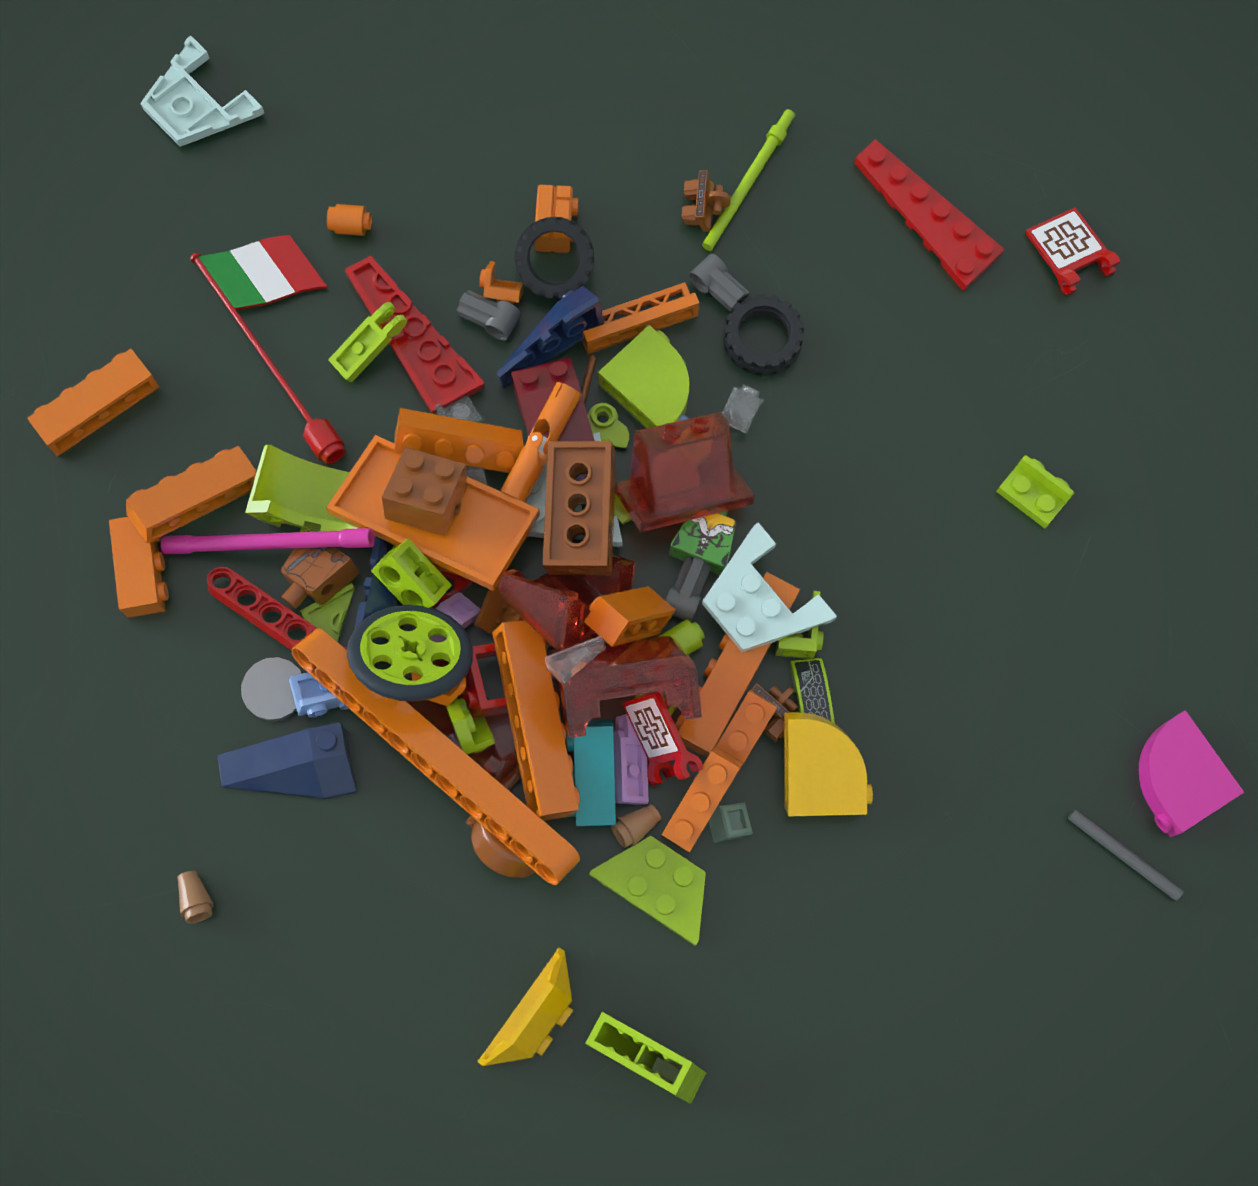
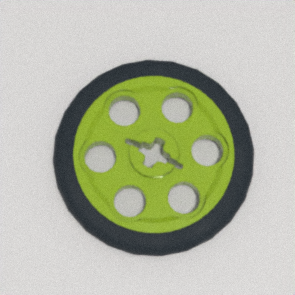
[347,605,473,701]

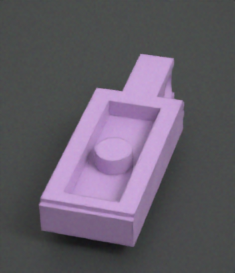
[613,714,649,805]

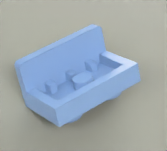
[289,672,349,717]

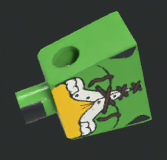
[669,497,736,575]

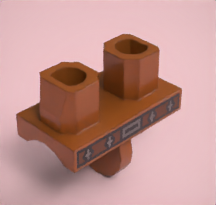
[682,170,731,232]
[751,684,798,743]

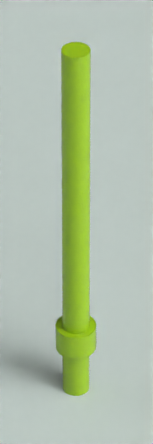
[702,109,795,251]

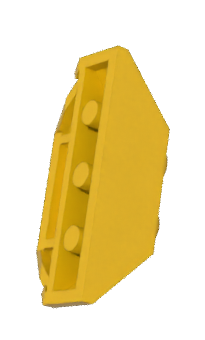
[478,947,574,1066]

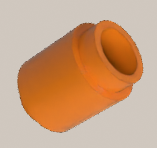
[327,204,372,236]

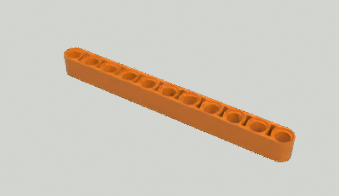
[291,628,580,885]

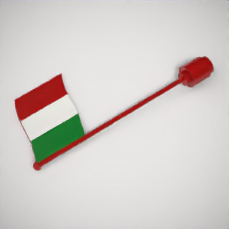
[190,235,346,465]

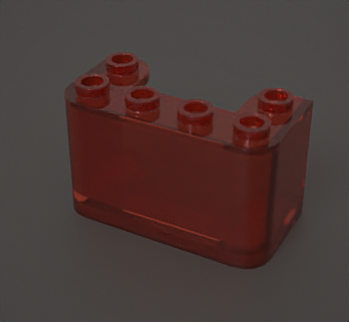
[555,636,702,738]

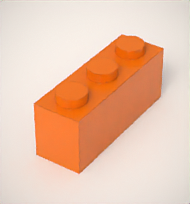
[109,517,169,618]
[584,586,676,647]

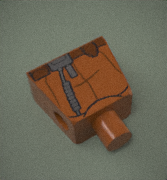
[281,529,360,609]

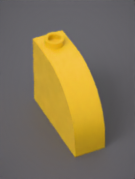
[784,712,873,816]

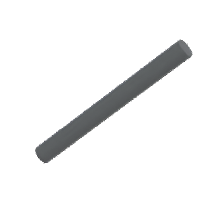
[1068,809,1184,901]

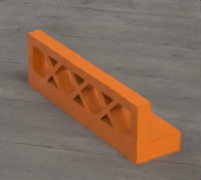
[582,282,700,355]

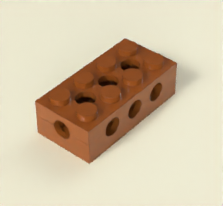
[543,441,616,575]

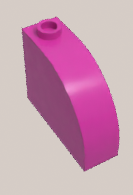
[1139,710,1244,838]

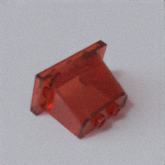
[615,412,755,532]

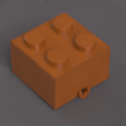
[382,447,467,536]

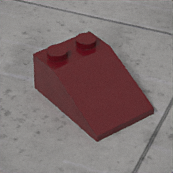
[511,357,595,441]

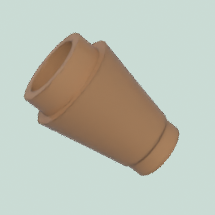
[611,804,661,848]
[177,871,214,924]

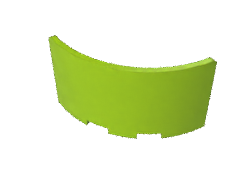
[245,445,376,537]

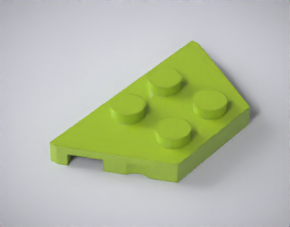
[589,836,706,946]

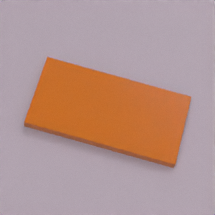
[326,435,540,591]

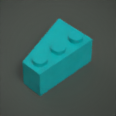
[567,719,616,826]

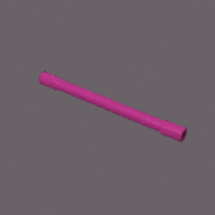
[161,528,375,554]

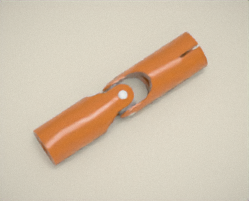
[500,382,581,503]

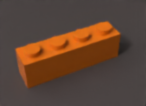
[27,349,159,457]
[394,408,524,473]
[126,446,257,543]

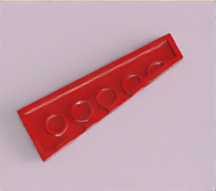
[854,139,1005,291]
[345,256,485,414]

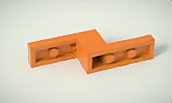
[662,690,778,852]

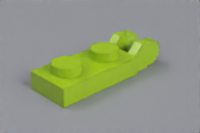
[328,302,407,382]

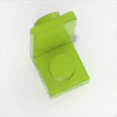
[775,591,823,659]

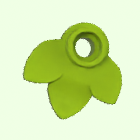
[587,403,629,448]

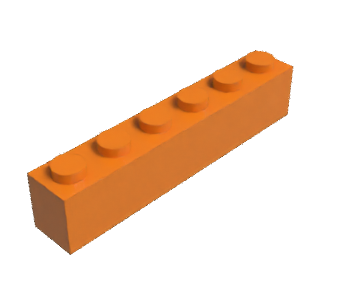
[675,572,800,758]
[492,619,580,821]

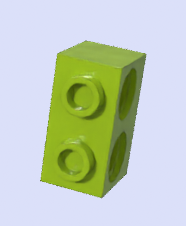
[371,538,452,608]

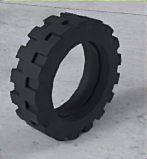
[514,217,595,298]
[724,294,804,376]

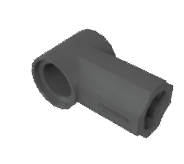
[689,254,749,313]
[457,290,521,341]
[665,557,711,623]

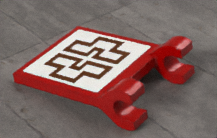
[1025,208,1121,296]
[622,691,703,786]

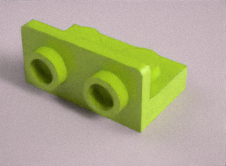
[996,455,1074,529]
[446,697,495,754]

